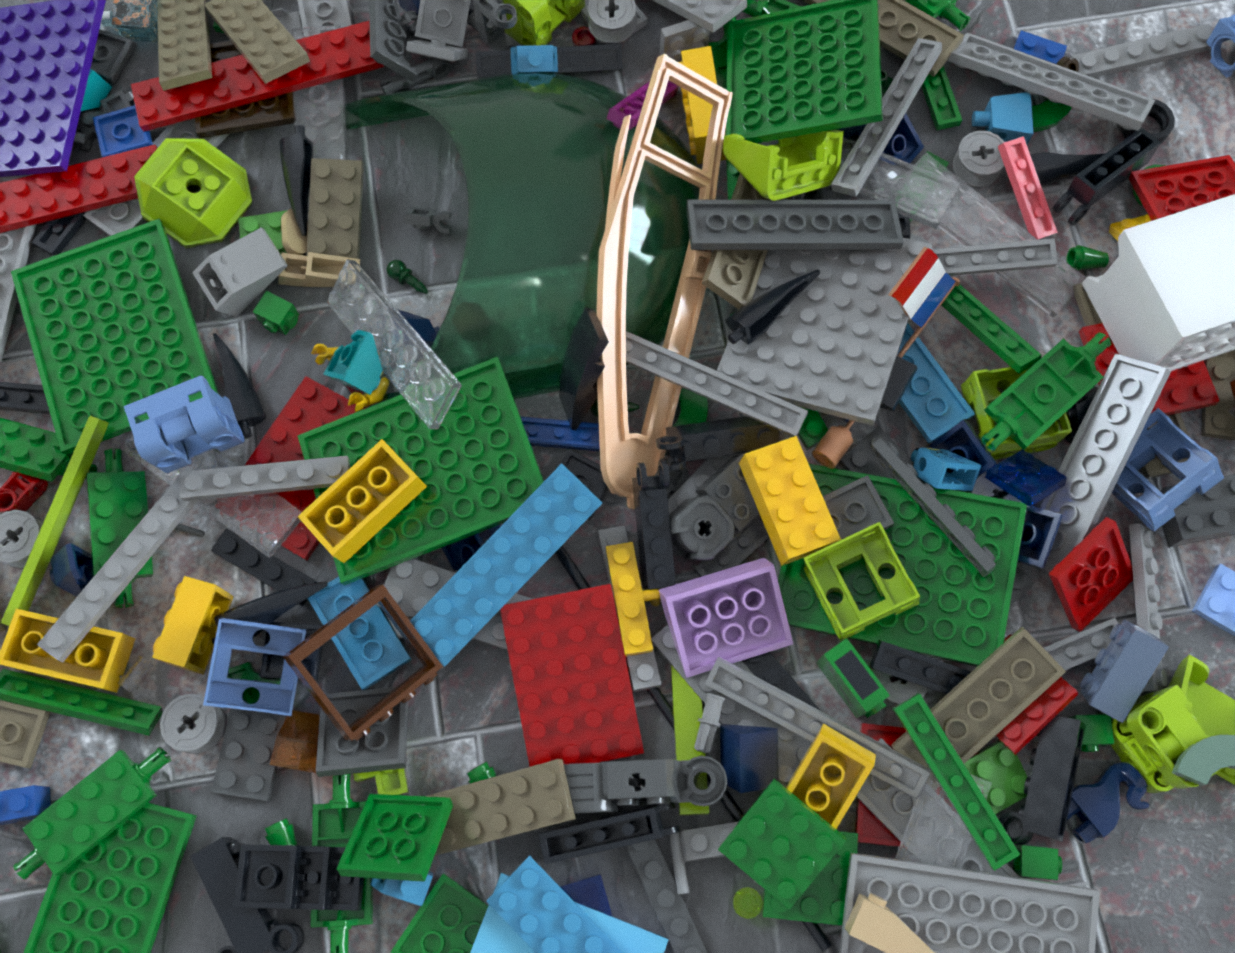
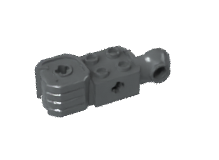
[669,453,759,560]
[564,756,727,815]

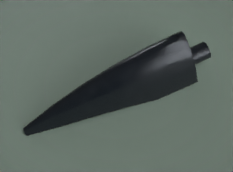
[279,125,313,236]
[1030,152,1106,186]
[725,270,820,345]
[213,333,266,439]
[212,581,328,644]

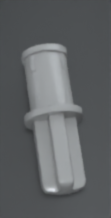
[694,693,725,753]

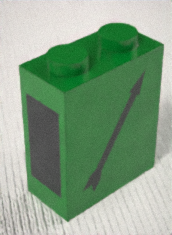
[816,638,890,719]

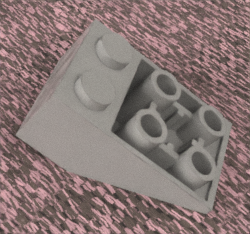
[192,228,288,317]

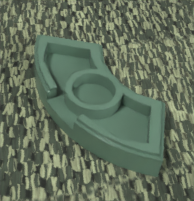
[1172,735,1235,786]

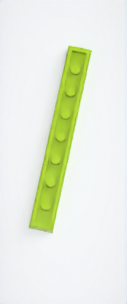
[1,416,109,626]

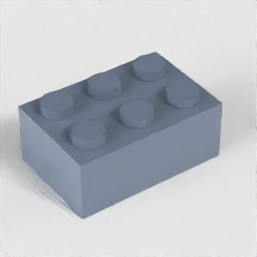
[1080,619,1169,723]

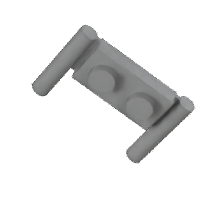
[669,821,757,895]

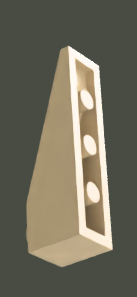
[845,893,935,953]

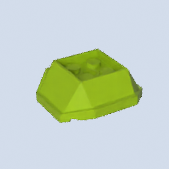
[134,138,252,248]

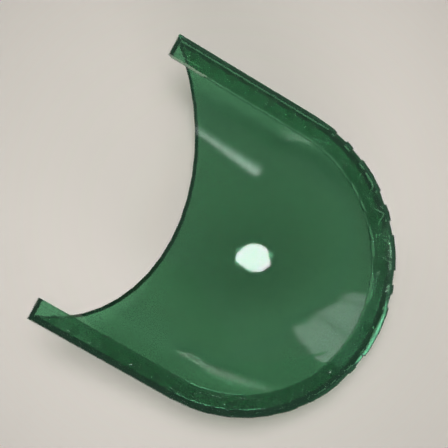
[340,72,700,402]

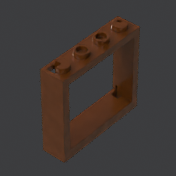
[283,584,443,741]

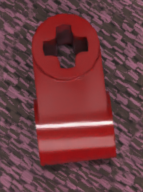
[0,471,48,514]

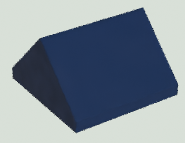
[926,419,997,491]
[1010,500,1063,569]
[720,724,779,793]

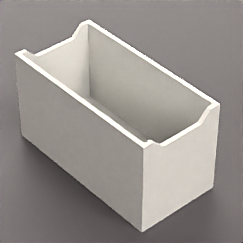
[1082,194,1235,371]

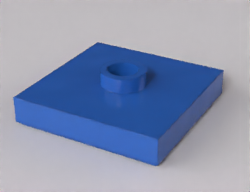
[93,105,153,157]

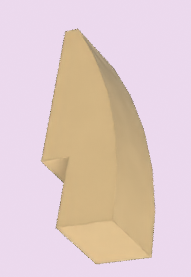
[279,252,360,287]

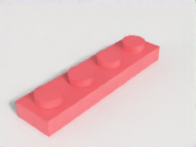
[998,136,1058,240]

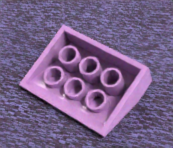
[658,558,793,678]

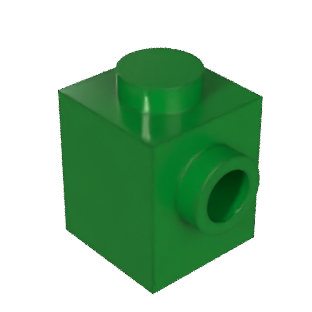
[253,291,299,335]
[1068,714,1114,752]
[1013,845,1062,880]

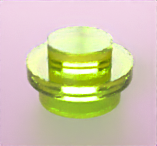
[733,887,763,919]

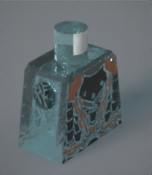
[101,0,158,43]

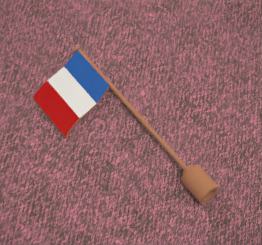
[812,247,960,469]

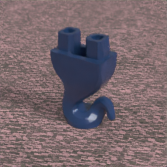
[1067,762,1149,844]

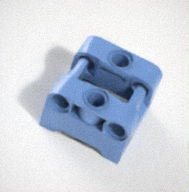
[124,375,245,473]
[1112,408,1224,531]
[203,618,306,716]

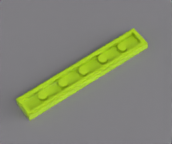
[670,665,709,816]

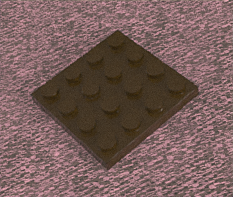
[195,41,297,138]

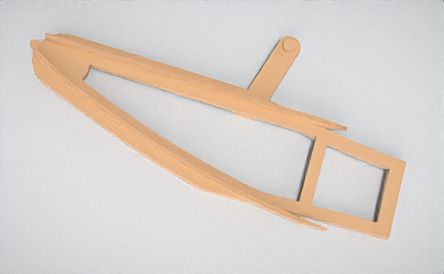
[597,54,733,509]

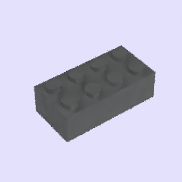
[1160,474,1235,548]

